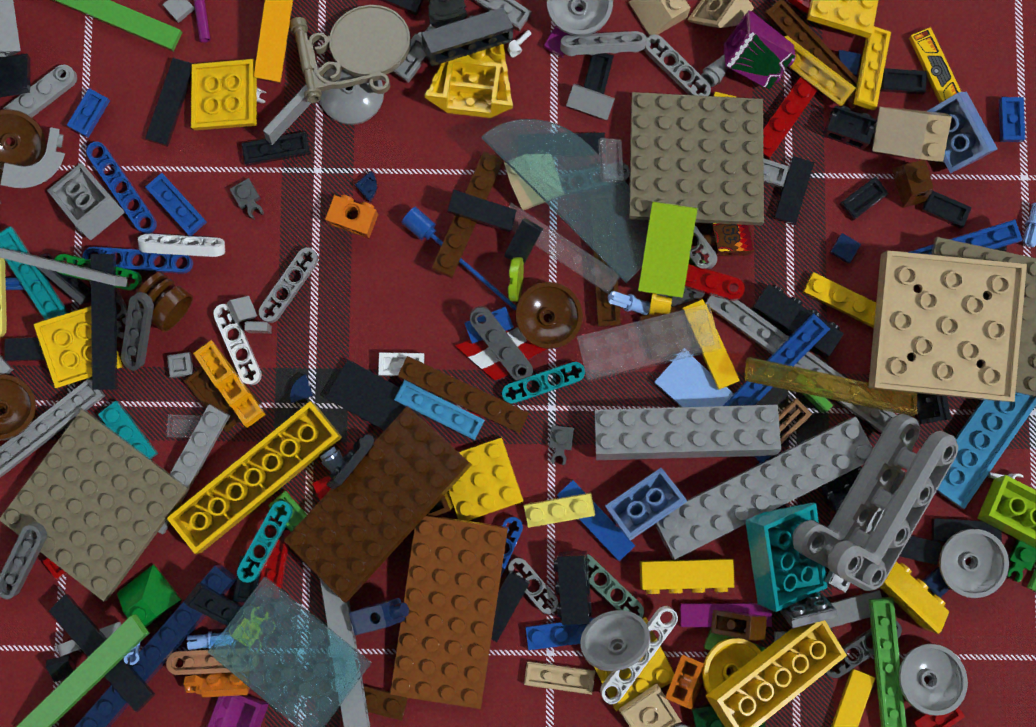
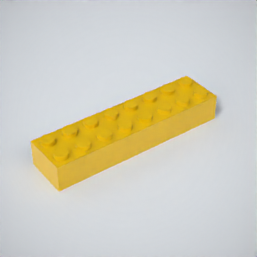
[167,401,342,554]

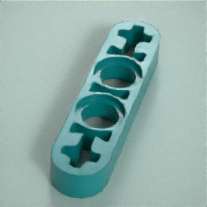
[502,362,585,404]
[237,501,293,583]

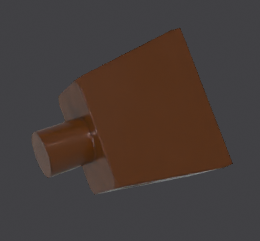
[892,160,933,208]

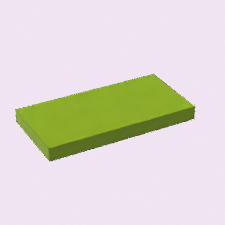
[638,201,698,298]

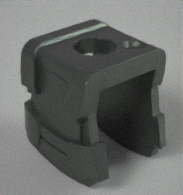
[428,0,468,28]

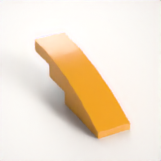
[193,340,266,428]

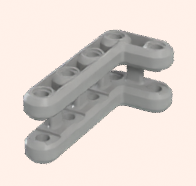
[792,414,958,591]

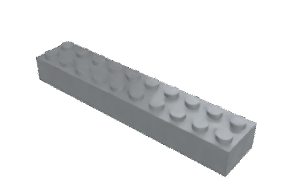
[655,417,873,559]

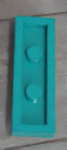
[98,401,158,459]

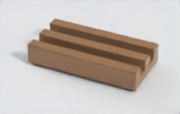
[778,398,812,444]

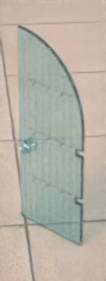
[481,119,649,283]

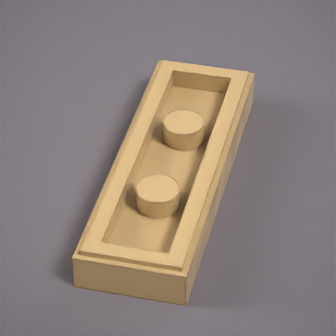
[524,661,595,694]

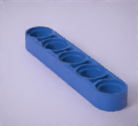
[86,142,157,234]
[82,247,193,274]

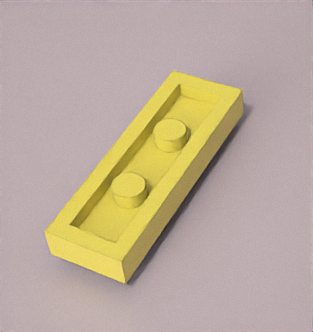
[524,492,595,528]

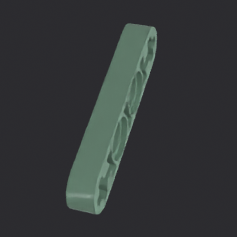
[587,554,644,618]

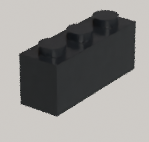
[554,551,592,625]

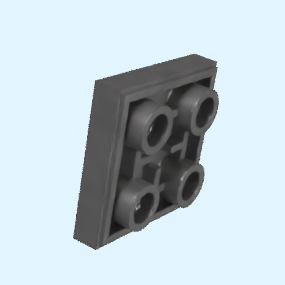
[780,593,838,628]

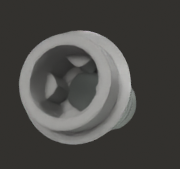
[701,55,728,87]

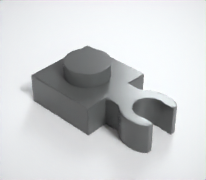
[230,178,264,220]
[549,425,574,465]

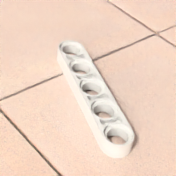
[600,606,678,704]

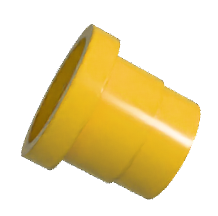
[649,293,672,315]

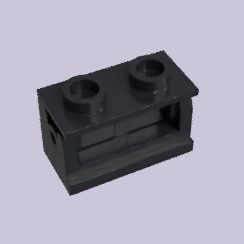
[822,106,877,150]

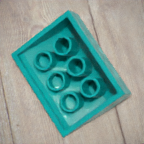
[745,503,828,612]

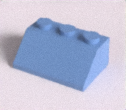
[927,91,998,173]
[605,468,687,541]

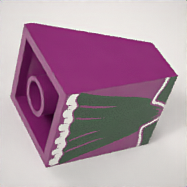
[724,10,796,89]

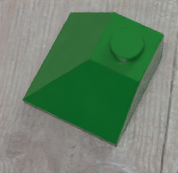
[117,564,182,628]

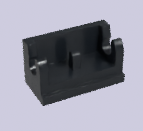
[914,393,951,424]
[820,466,862,513]

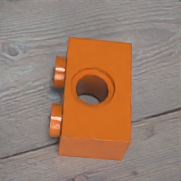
[325,195,378,239]

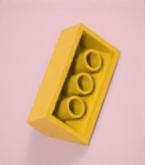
[879,561,949,634]

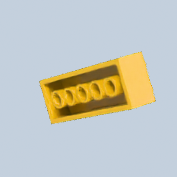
[706,620,847,727]

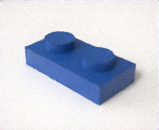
[67,88,110,138]
[999,97,1025,142]
[464,307,514,344]

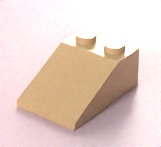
[872,107,952,162]

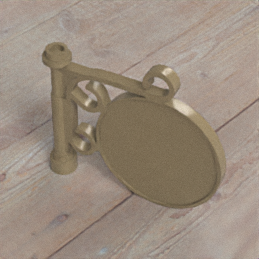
[290,5,411,103]

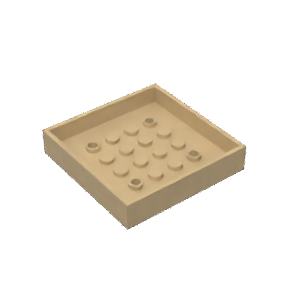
[868,251,1027,402]

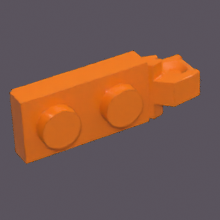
[184,671,251,697]

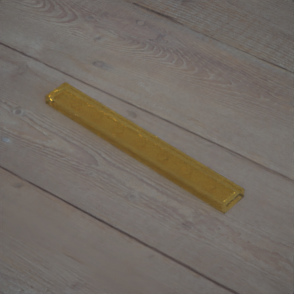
[745,357,917,416]

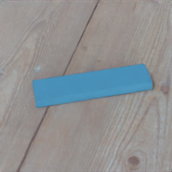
[394,380,485,440]

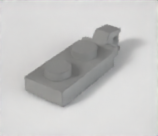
[393,24,435,83]

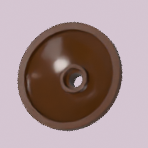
[0,109,46,175]
[516,282,583,349]
[0,374,36,440]

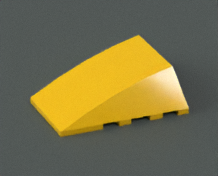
[425,44,513,118]

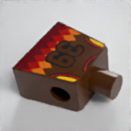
[703,223,754,256]

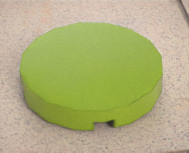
[508,257,524,302]

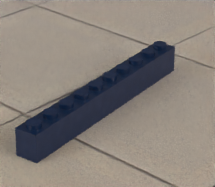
[75,564,236,727]

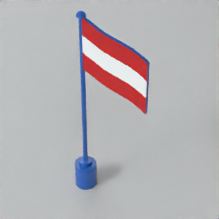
[401,206,547,380]

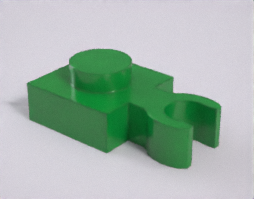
[1006,539,1036,582]

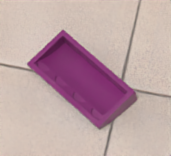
[208,695,269,727]

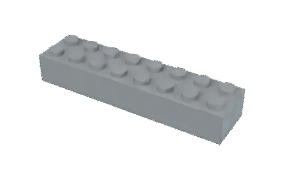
[595,405,781,460]

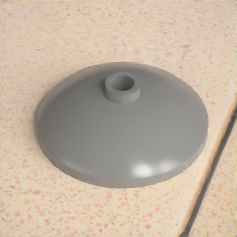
[547,0,613,36]
[320,69,384,125]
[939,529,1009,598]
[580,610,650,671]
[899,644,968,715]

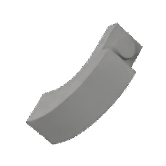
[0,127,65,188]

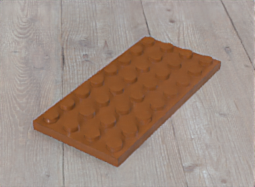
[390,515,508,709]

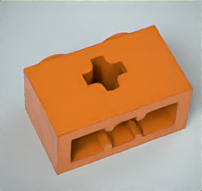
[665,655,704,709]

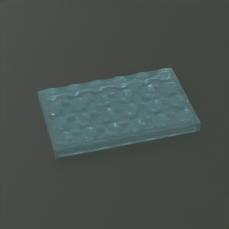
[208,577,372,727]

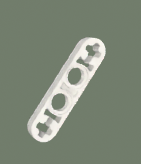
[138,234,225,257]
[214,304,262,385]

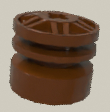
[136,272,193,332]

